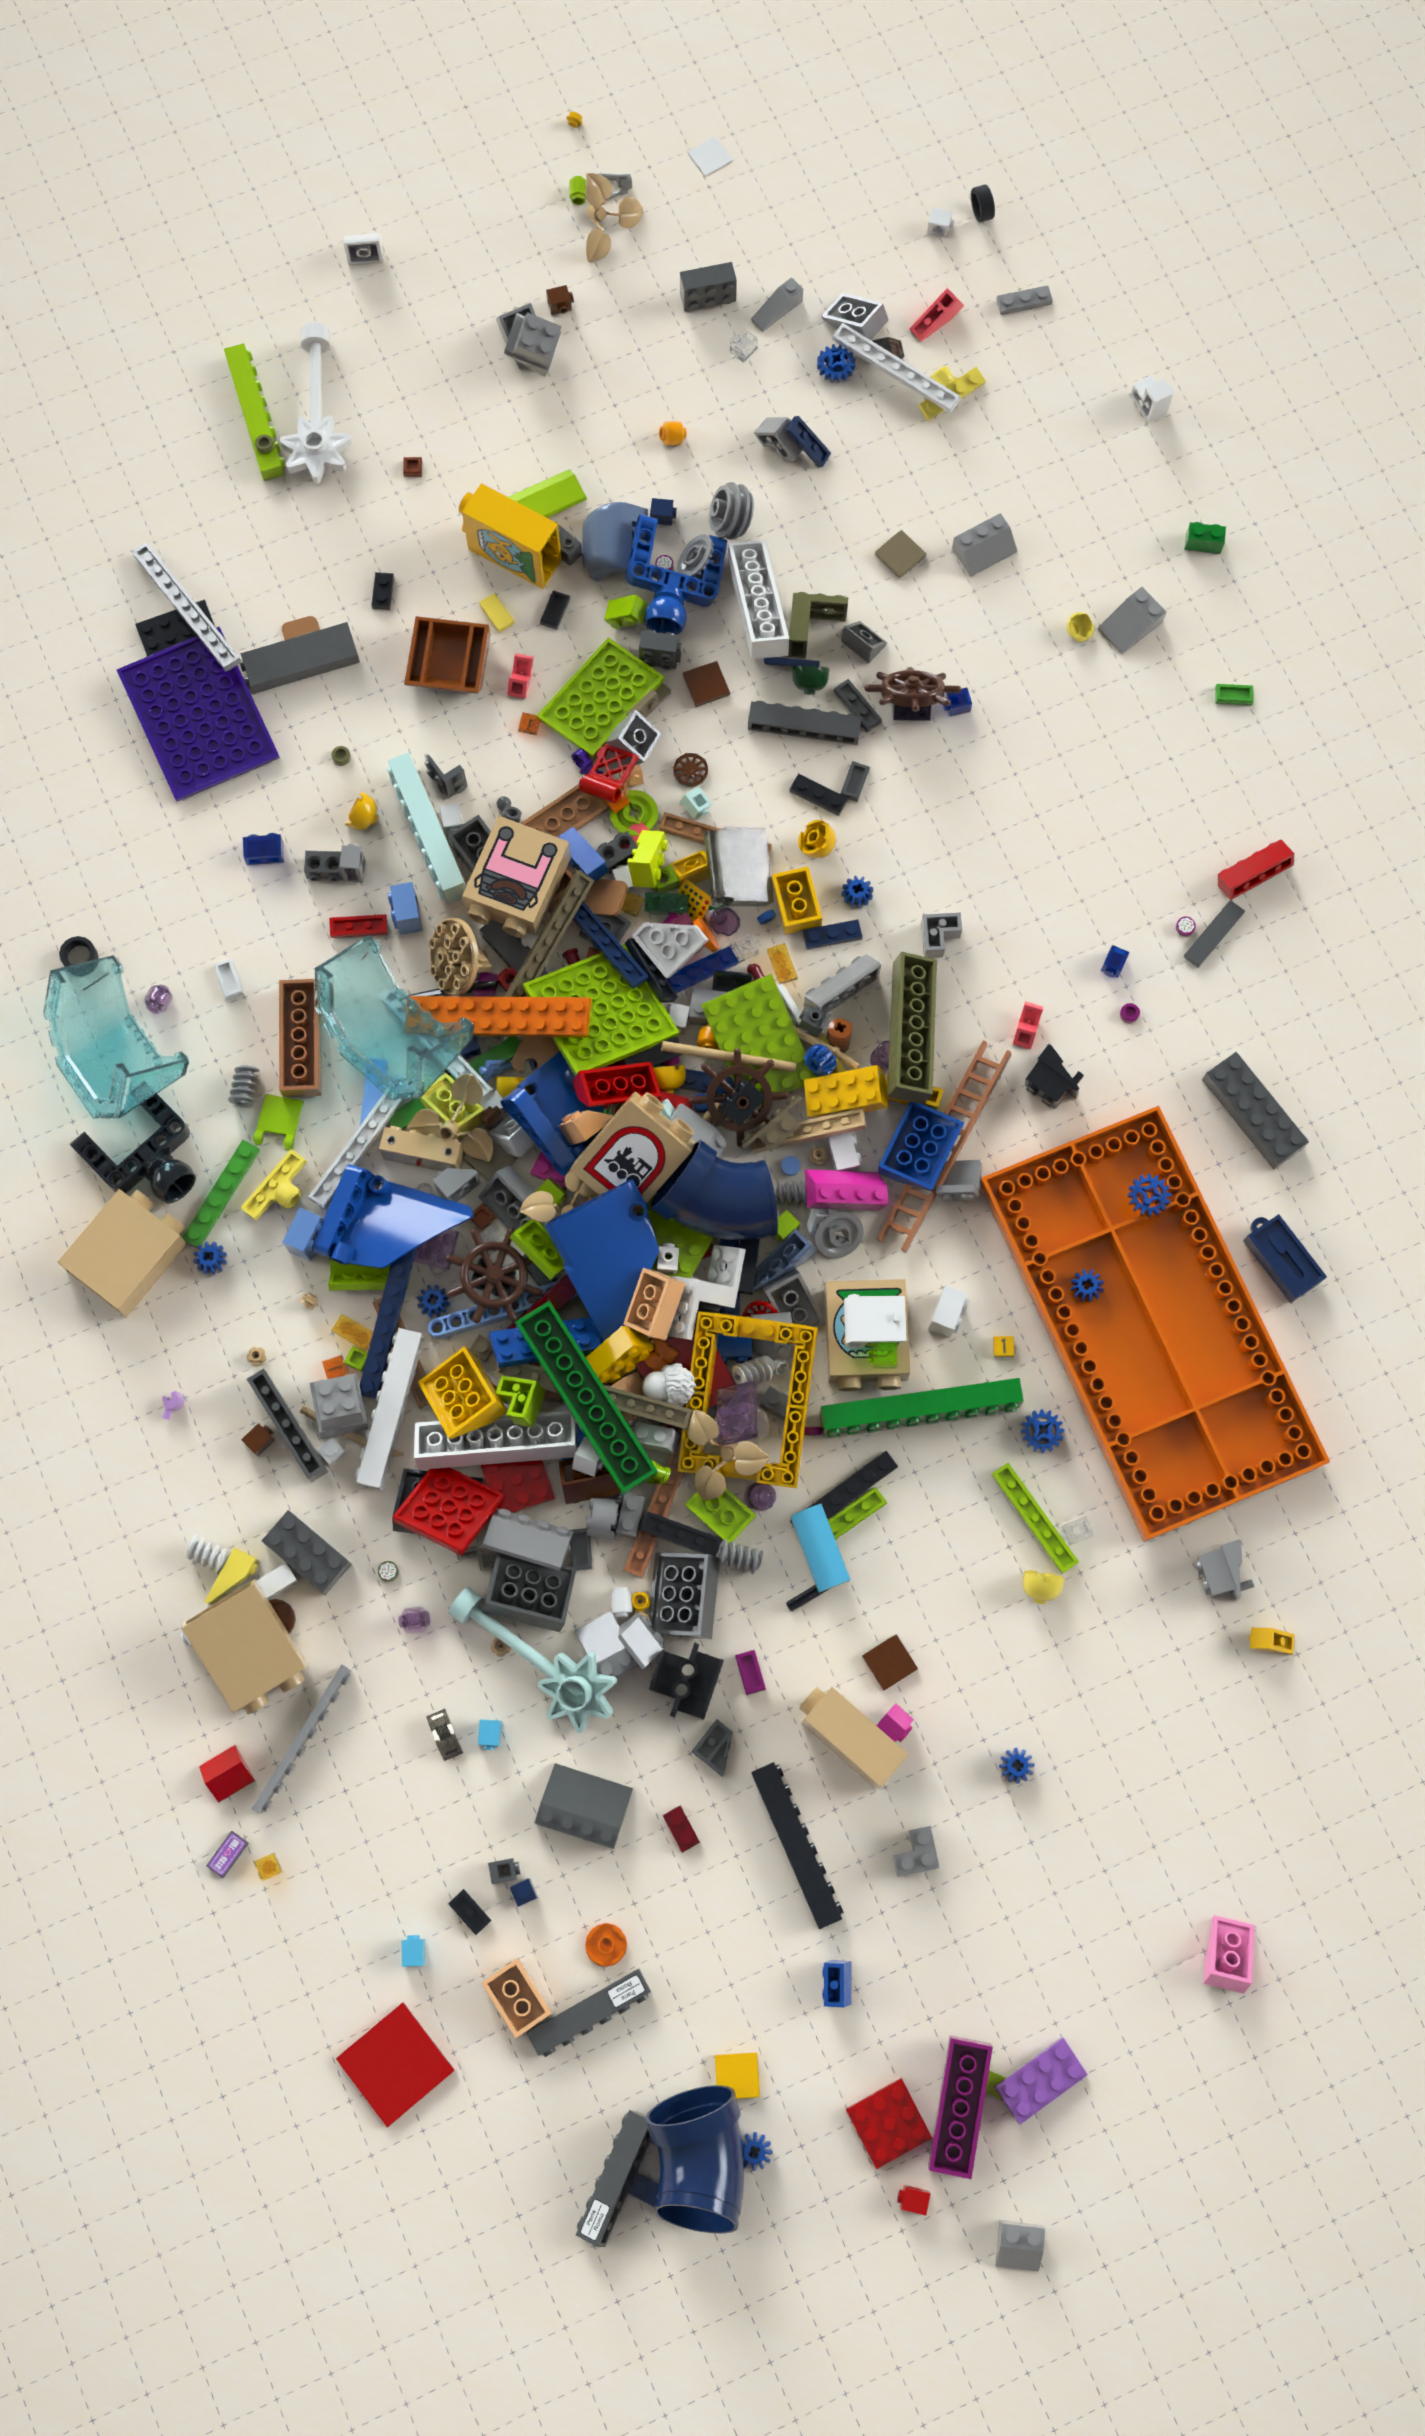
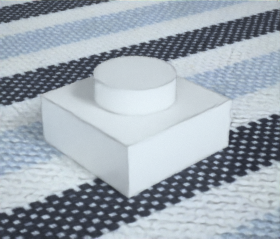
[317,1437,346,1465]

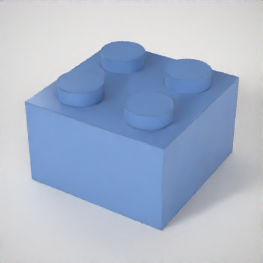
[388,882,423,935]
[282,1207,323,1261]

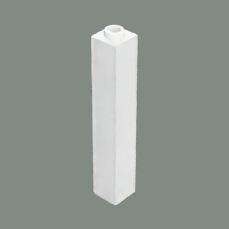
[180,1563,299,1647]

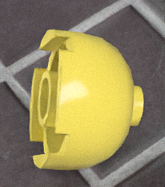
[1023,1570,1064,1604]

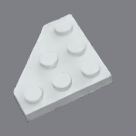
[631,923,709,979]

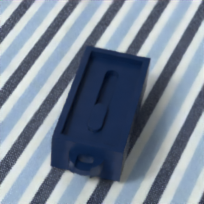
[1243,1214,1327,1304]

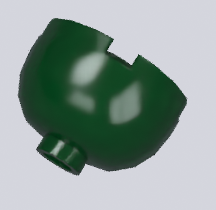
[792,666,830,695]

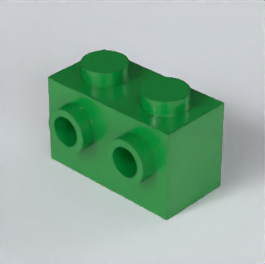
[1184,522,1226,554]

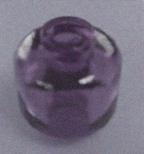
[144,984,173,1014]
[398,1606,430,1634]

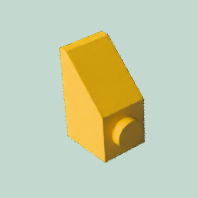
[1249,1627,1295,1655]

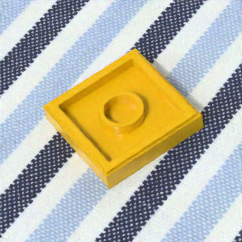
[715,2052,760,2099]

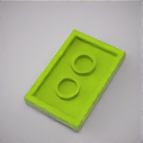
[509,1219,565,1280]
[685,1488,757,1543]

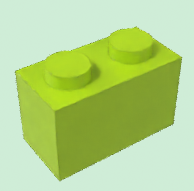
[604,594,648,629]

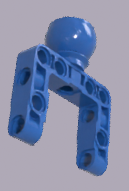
[626,514,727,635]

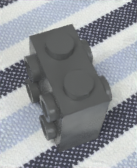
[639,630,682,670]

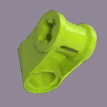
[646,1460,671,1485]

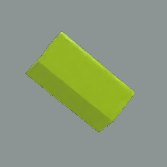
[509,469,587,518]
[328,1258,410,1291]

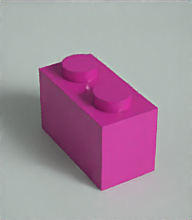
[876,1703,914,1743]

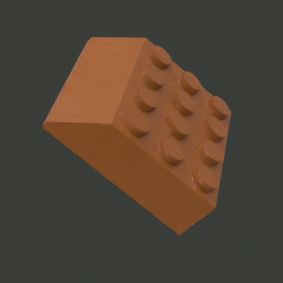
[404,616,491,694]

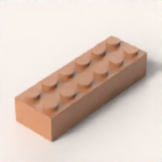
[279,979,322,1097]

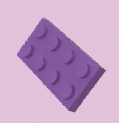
[994,2038,1088,2125]

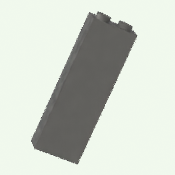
[240,622,360,694]

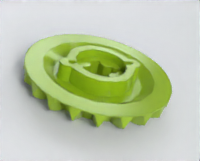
[609,790,658,836]

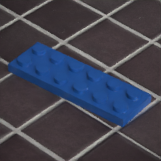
[489,1317,604,1368]

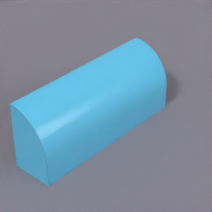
[790,1504,850,1593]

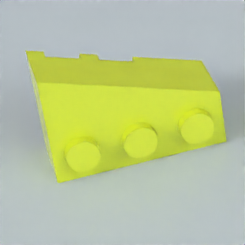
[627,830,669,888]

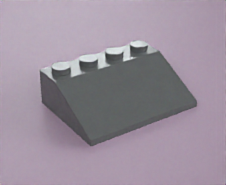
[481,1552,577,1632]
[649,1552,720,1639]
[534,1763,633,1849]

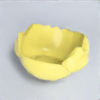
[1067,612,1094,642]

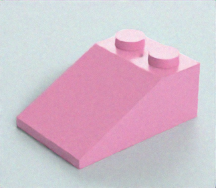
[1203,1915,1254,1994]

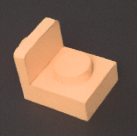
[617,764,644,795]

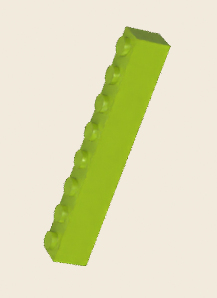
[224,343,286,481]

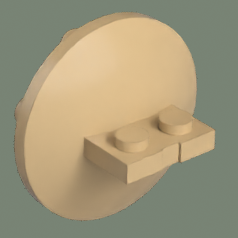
[429,918,492,995]

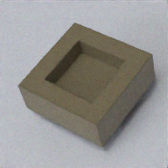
[469,1334,493,1362]

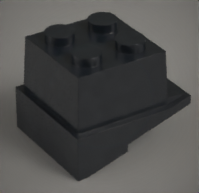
[1025,1044,1084,1109]

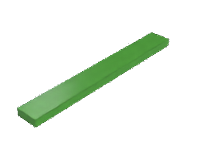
[388,1036,521,1130]

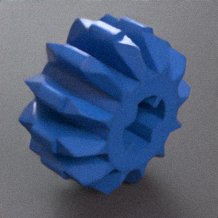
[841,875,874,909]
[804,1044,837,1077]
[193,1241,227,1275]
[1070,1269,1104,1303]
[417,1285,451,1318]
[999,1748,1035,1784]
[742,2132,773,2171]

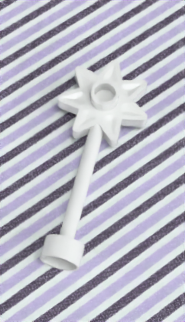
[280,323,352,483]

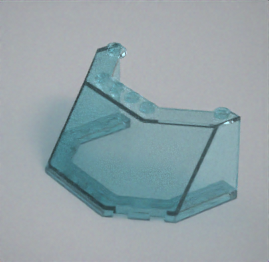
[315,935,474,1100]
[43,955,189,1119]

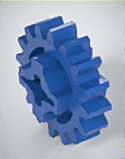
[817,344,856,383]
[1127,1174,1171,1217]
[1020,1409,1065,1453]

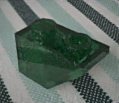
[644,892,689,915]

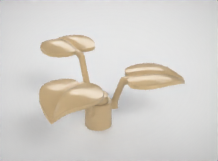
[585,173,643,262]
[407,1074,493,1162]
[520,1171,595,1223]
[687,1410,770,1501]

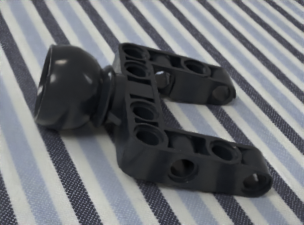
[70,1080,196,1204]

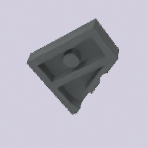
[691,1719,733,1777]

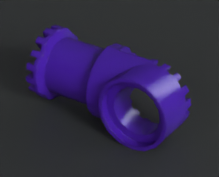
[571,748,604,775]

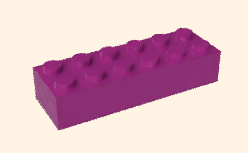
[928,2035,993,2179]

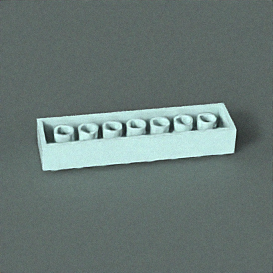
[386,752,466,905]

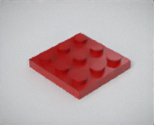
[480,1460,555,1513]
[846,2078,932,2170]

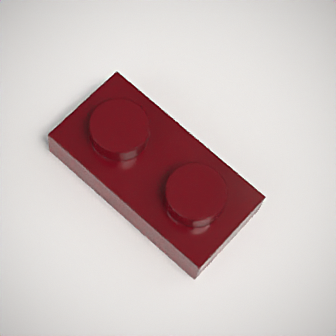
[662,1805,700,1853]

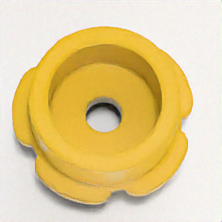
[566,111,583,128]
[632,1592,650,1612]

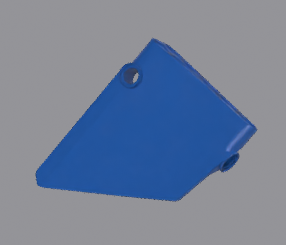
[500,1051,606,1176]
[313,1164,473,1269]

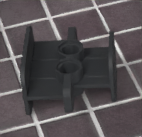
[649,1642,724,1720]

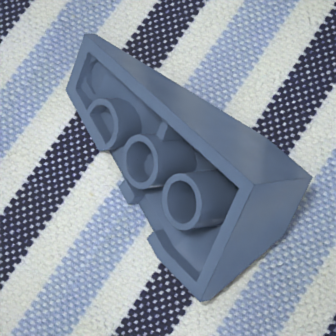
[753,1228,817,1292]

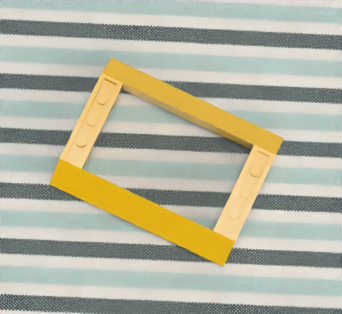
[677,1311,818,1489]

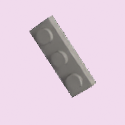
[996,285,1053,315]

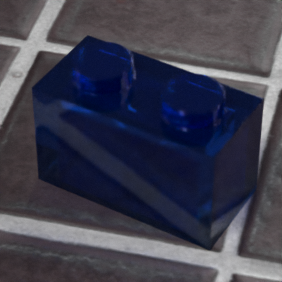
[243,833,284,865]

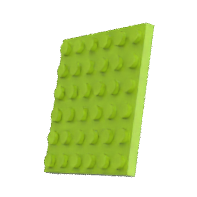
[523,944,680,1077]

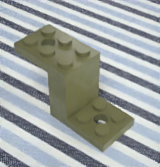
[781,592,849,659]

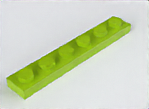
[991,1463,1079,1574]

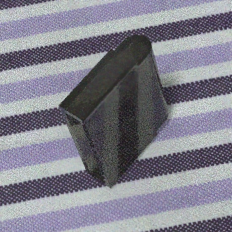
[704,827,774,906]

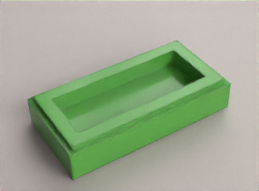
[1215,684,1253,705]

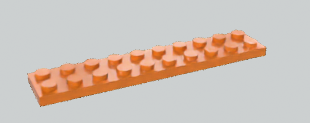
[404,996,592,1037]

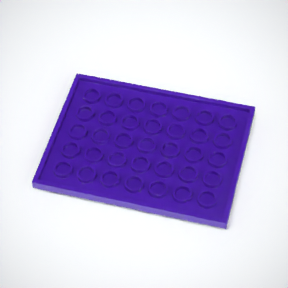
[116,626,280,802]

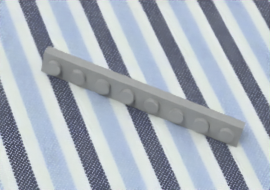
[252,1665,351,1814]

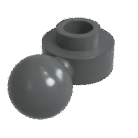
[496,796,522,823]

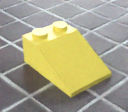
[416,1073,484,1140]

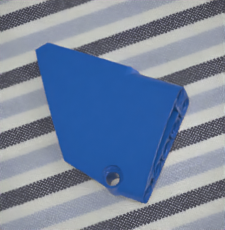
[545,1179,659,1341]

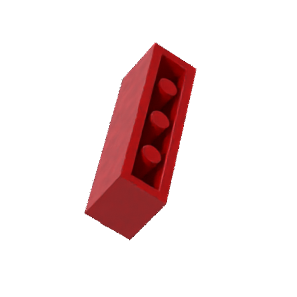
[1218,839,1295,900]

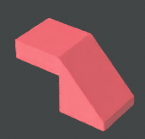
[507,653,534,699]
[1013,1001,1043,1049]

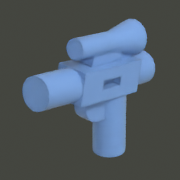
[479,1059,513,1084]

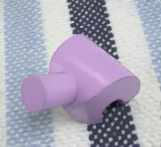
[162,1391,184,1420]

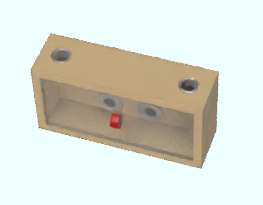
[379,1126,464,1171]

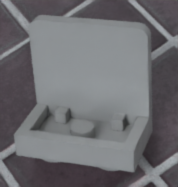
[936,1160,982,1201]

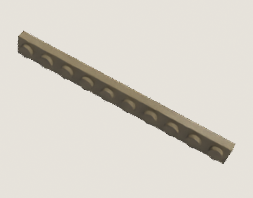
[483,870,594,1046]
[494,1364,693,1430]

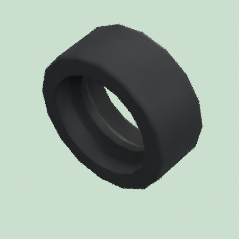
[970,184,995,222]
[59,936,98,975]

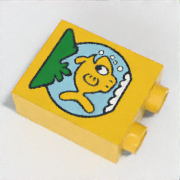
[459,483,562,589]

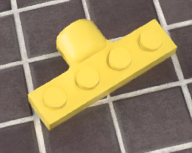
[918,366,986,421]
[240,1149,307,1221]

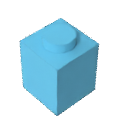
[478,1719,502,1750]
[402,1935,425,1967]

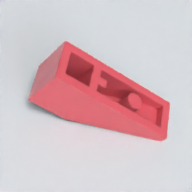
[909,288,965,342]

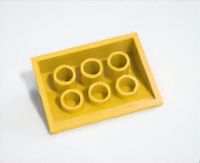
[418,1346,508,1439]

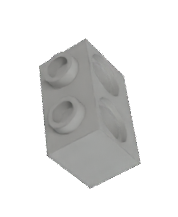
[339,844,366,882]

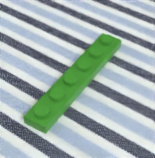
[182,1139,260,1248]

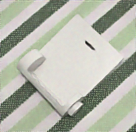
[844,1294,907,1349]

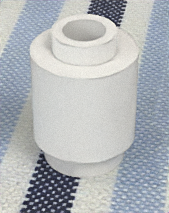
[611,1587,632,1618]

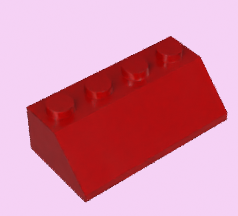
[573,1062,662,1107]

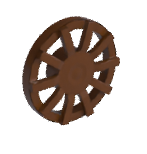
[673,753,708,787]

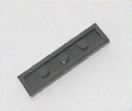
[1183,900,1245,968]

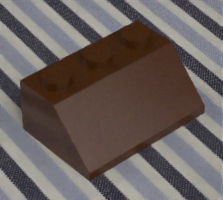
[559,1459,621,1504]

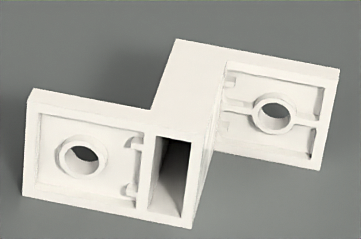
[668,1245,746,1340]

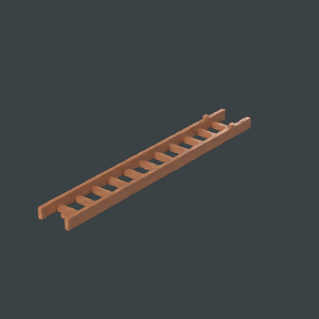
[877,1040,1012,1253]

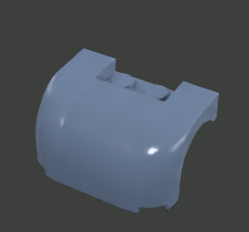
[582,502,648,581]

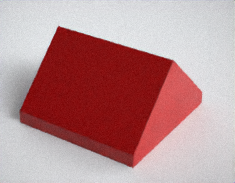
[199,1745,255,1803]

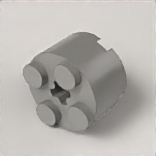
[586,1497,621,1541]

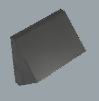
[841,621,887,663]

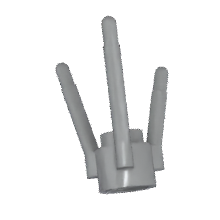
[598,173,632,201]

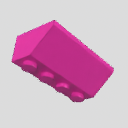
[804,1169,889,1211]

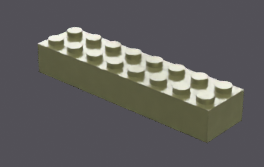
[887,951,937,1105]

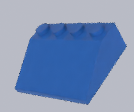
[878,1102,964,1191]

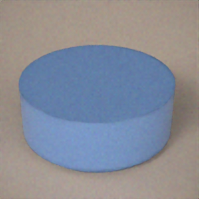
[781,1156,800,1176]

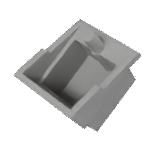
[504,312,562,377]
[310,1373,368,1439]
[1195,1539,1254,1601]

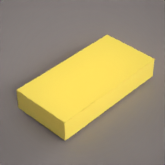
[479,593,515,633]

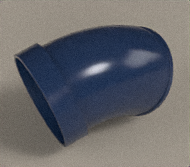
[650,1139,778,1240]
[645,2085,744,2234]

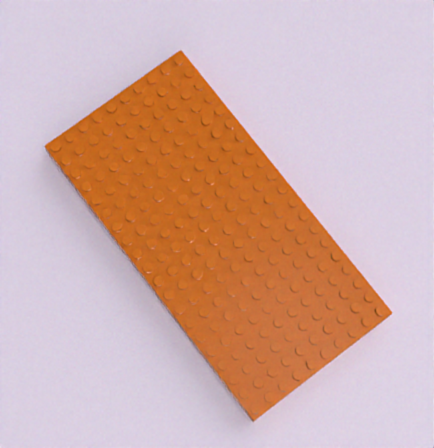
[981,1106,1330,1542]

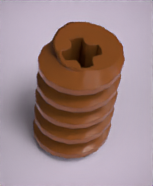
[826,1018,853,1053]

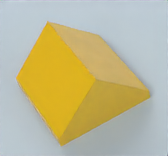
[668,850,715,888]

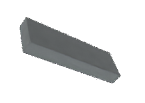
[833,679,882,732]

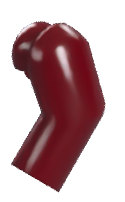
[747,963,764,981]

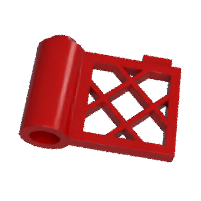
[579,744,639,804]

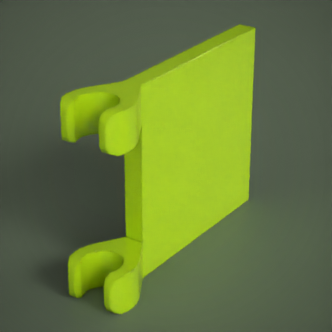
[253,1094,304,1150]

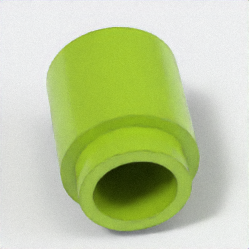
[569,176,586,205]

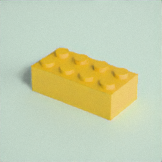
[804,1065,888,1119]

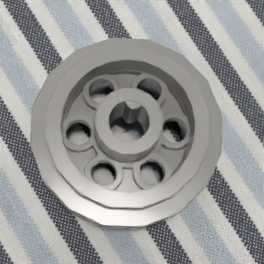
[709,482,754,540]

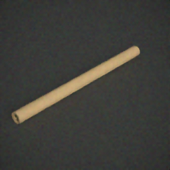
[661,1041,796,1072]

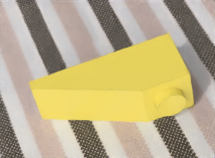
[204,1547,259,1605]

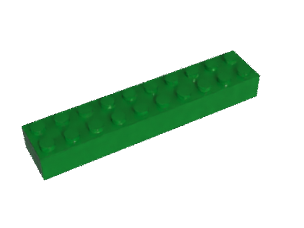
[515,1301,658,1496]
[819,1378,1024,1438]

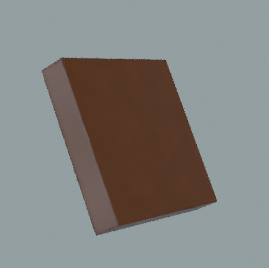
[682,661,730,707]
[862,1634,918,1691]

